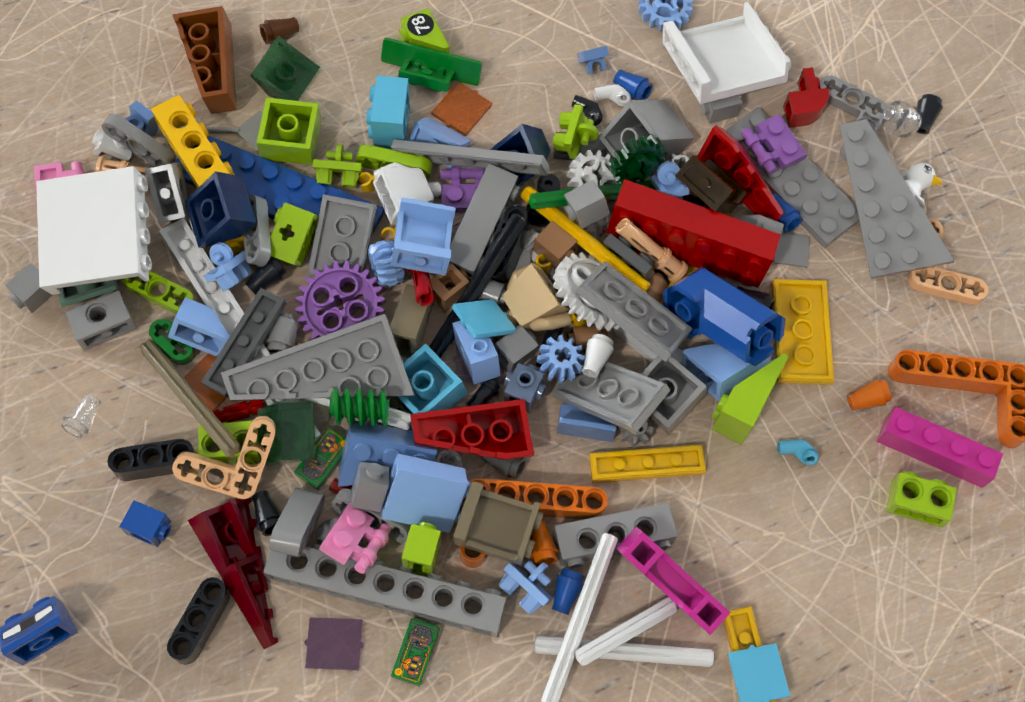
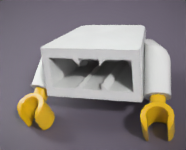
[359,162,442,241]

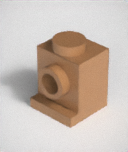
[431,263,470,312]

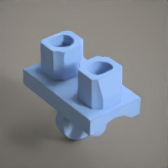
[650,162,689,200]
[203,242,253,291]
[498,560,554,614]

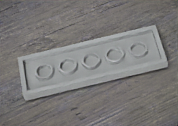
[726,107,859,249]

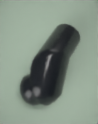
[571,95,603,126]

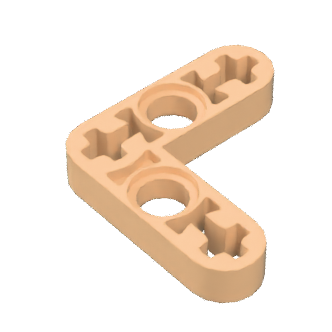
[908,218,989,305]
[172,416,276,499]

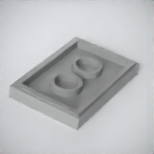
[307,194,377,284]

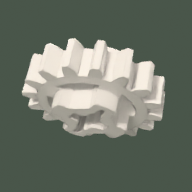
[566,150,621,204]

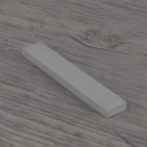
[391,139,550,176]

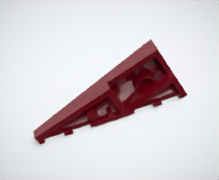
[187,497,278,649]

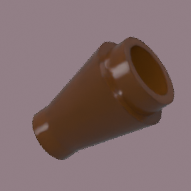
[259,17,299,45]

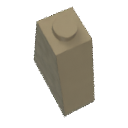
[390,284,434,358]

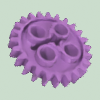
[295,260,386,340]

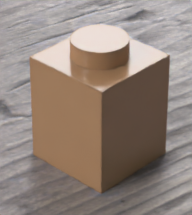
[533,221,577,269]

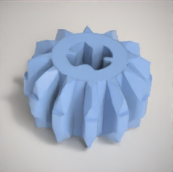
[368,240,405,287]
[536,334,585,384]

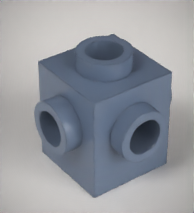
[504,363,547,412]

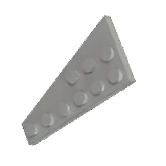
[840,119,954,279]
[221,314,415,401]

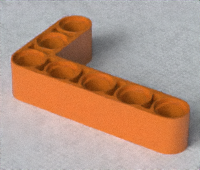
[888,350,1025,448]
[460,478,608,568]

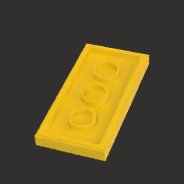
[771,279,834,385]

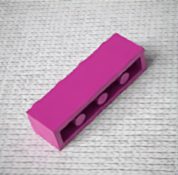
[876,407,1003,488]

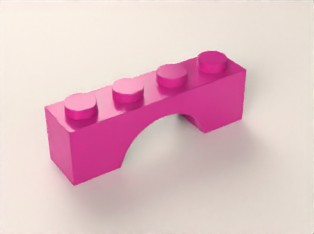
[616,527,731,635]

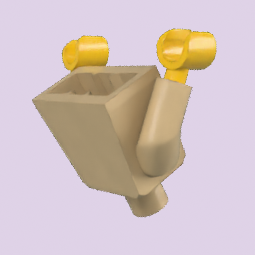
[503,254,586,331]

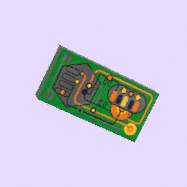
[294,427,346,490]
[391,618,440,687]

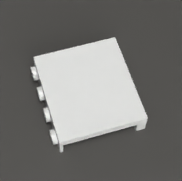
[663,2,791,104]
[36,166,152,295]

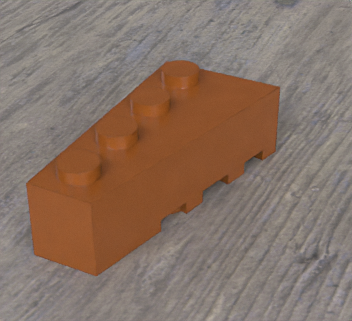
[172,6,237,114]

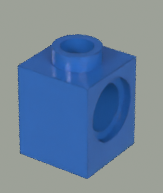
[119,500,171,548]

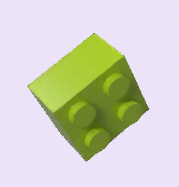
[257,97,321,165]

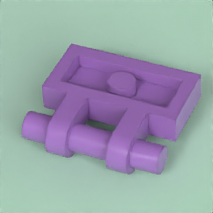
[741,114,807,175]
[441,166,486,213]

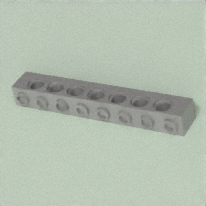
[263,544,506,638]

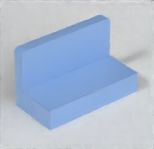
[408,117,471,168]

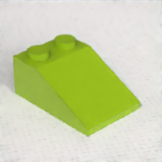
[711,353,789,445]

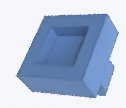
[577,46,609,74]
[125,101,158,137]

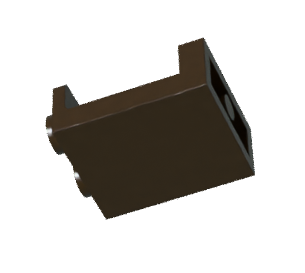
[675,155,748,213]

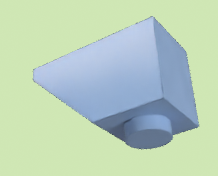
[168,297,230,357]

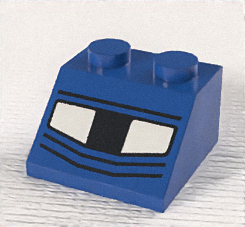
[0,596,78,665]

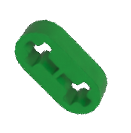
[149,319,196,365]

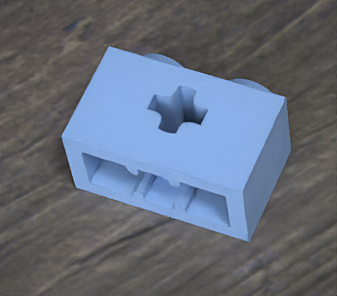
[453,320,501,385]

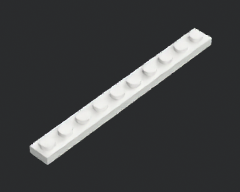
[159,218,321,452]

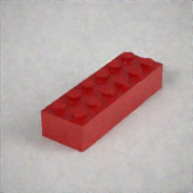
[606,179,781,288]

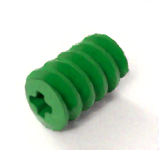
[328,387,390,428]

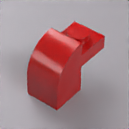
[783,67,829,128]

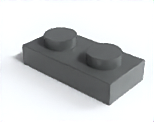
[603,233,655,282]

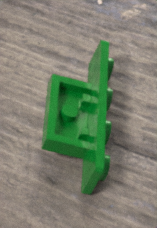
[381,37,482,92]

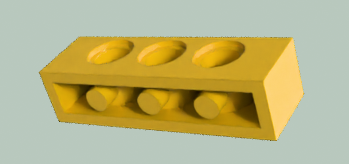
[151,95,235,189]

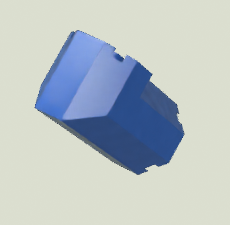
[663,266,786,366]

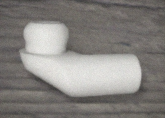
[593,84,631,106]

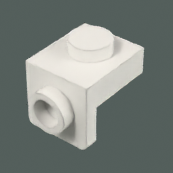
[91,129,132,161]

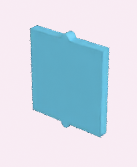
[452,299,516,339]
[727,643,790,702]

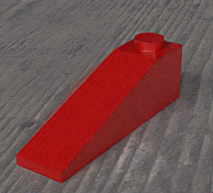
[697,125,784,222]
[410,399,534,460]

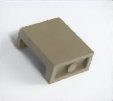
[453,481,544,566]

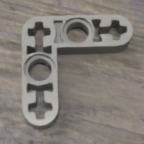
[820,76,888,161]

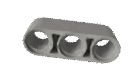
[269,487,325,557]

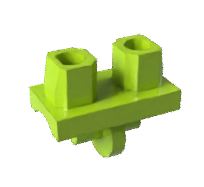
[553,104,599,159]
[313,144,364,188]

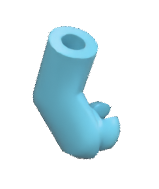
[777,439,819,466]

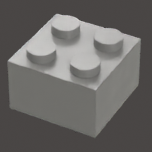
[641,356,707,435]

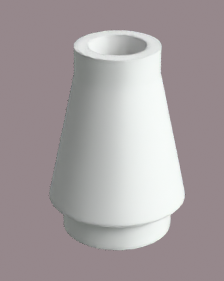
[582,334,614,378]

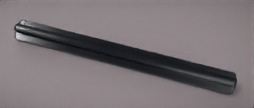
[429,213,526,358]

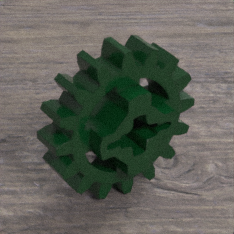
[609,134,667,185]

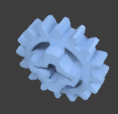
[638,0,693,32]

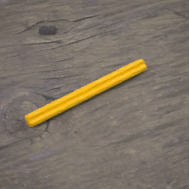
[521,186,651,292]

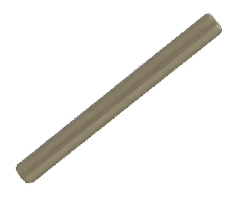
[140,339,240,457]

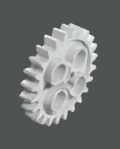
[552,252,620,331]

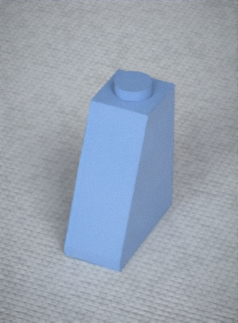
[682,343,771,401]

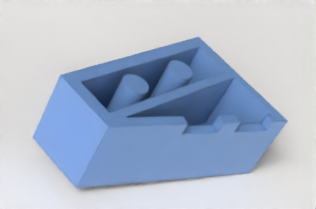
[338,420,437,487]

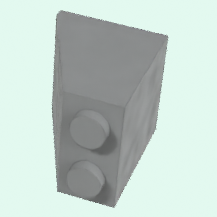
[599,100,694,164]

